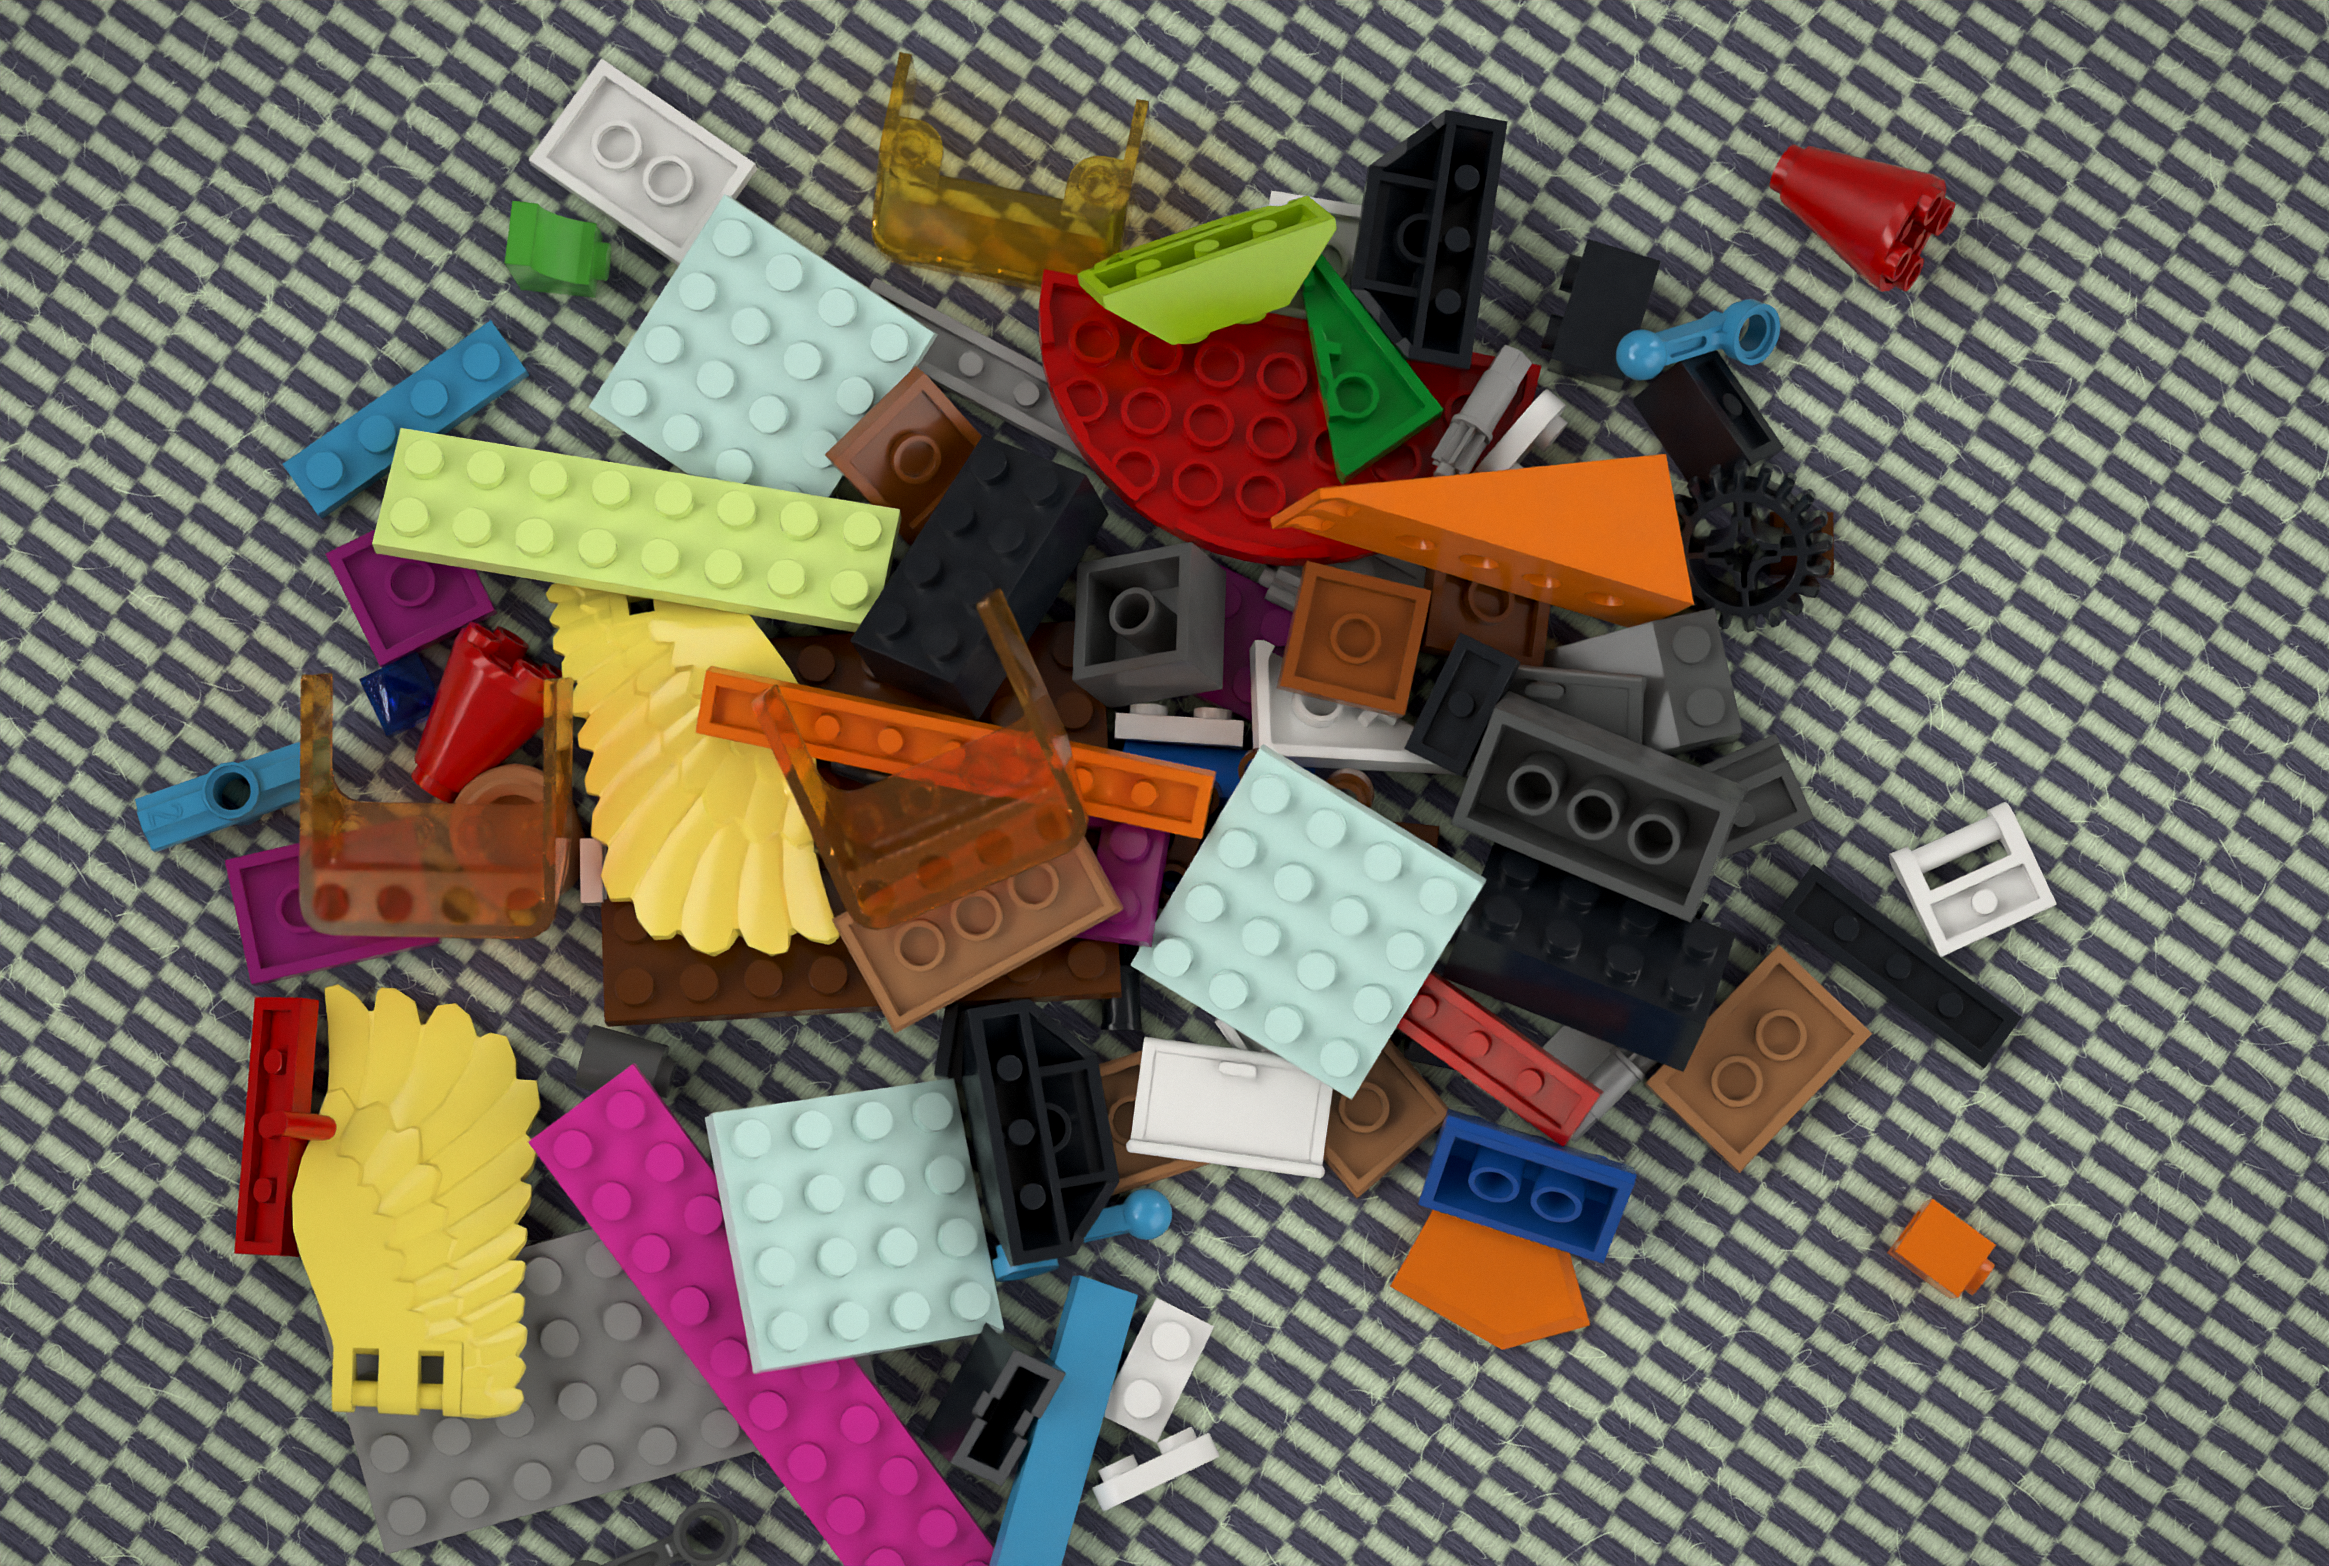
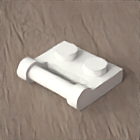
[1889,802,2057,957]

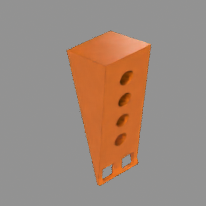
[1270,454,1694,628]

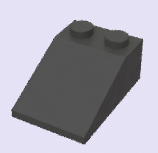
[1530,608,1743,756]

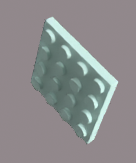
[588,194,938,498]
[1130,744,1486,1100]
[705,1078,1004,1374]

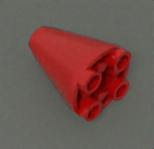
[1770,144,1955,292]
[411,622,576,803]

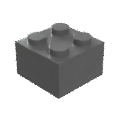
[1072,542,1226,709]

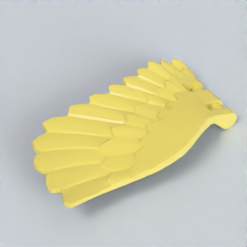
[546,583,840,956]
[292,984,541,1419]

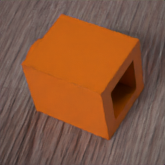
[1887,1199,1996,1299]

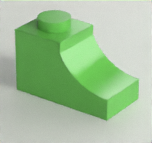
[505,201,611,298]

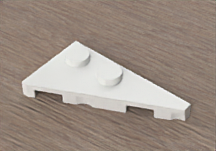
[1250,640,1477,775]

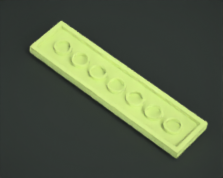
[372,428,901,632]

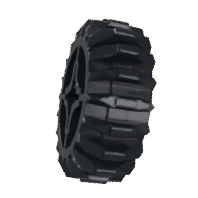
[1674,459,1833,633]

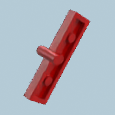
[234,997,337,1257]

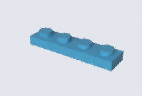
[282,320,530,519]

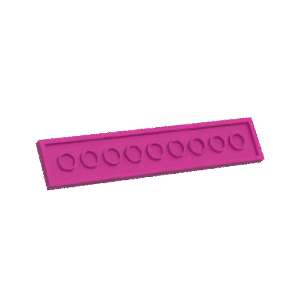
[528,1063,995,1566]

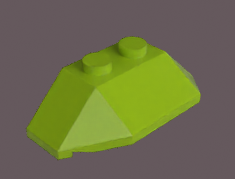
[1077,196,1337,345]

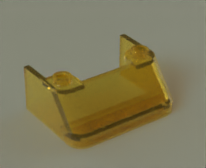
[871,52,1150,292]

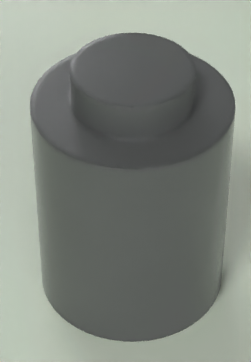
[576,1025,677,1098]

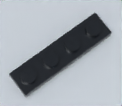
[1773,864,2022,1070]

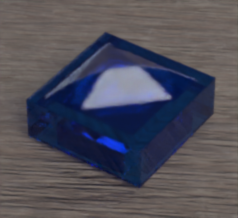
[359,651,437,738]

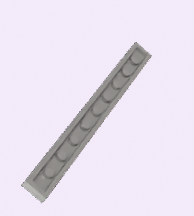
[869,278,1426,588]

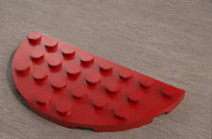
[1038,269,1542,566]

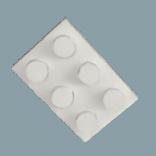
[528,58,757,266]

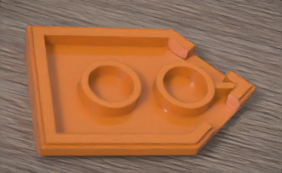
[1390,1210,1590,1350]

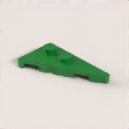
[1300,253,1444,485]

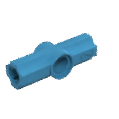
[135,736,337,852]

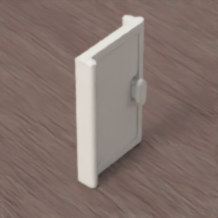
[1126,1036,1333,1179]

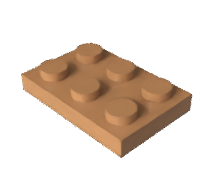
[1644,945,1872,1174]

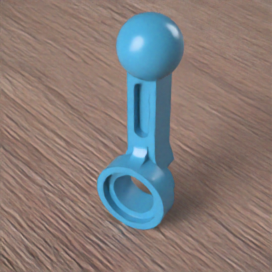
[1616,299,1780,381]
[992,1188,1172,1282]

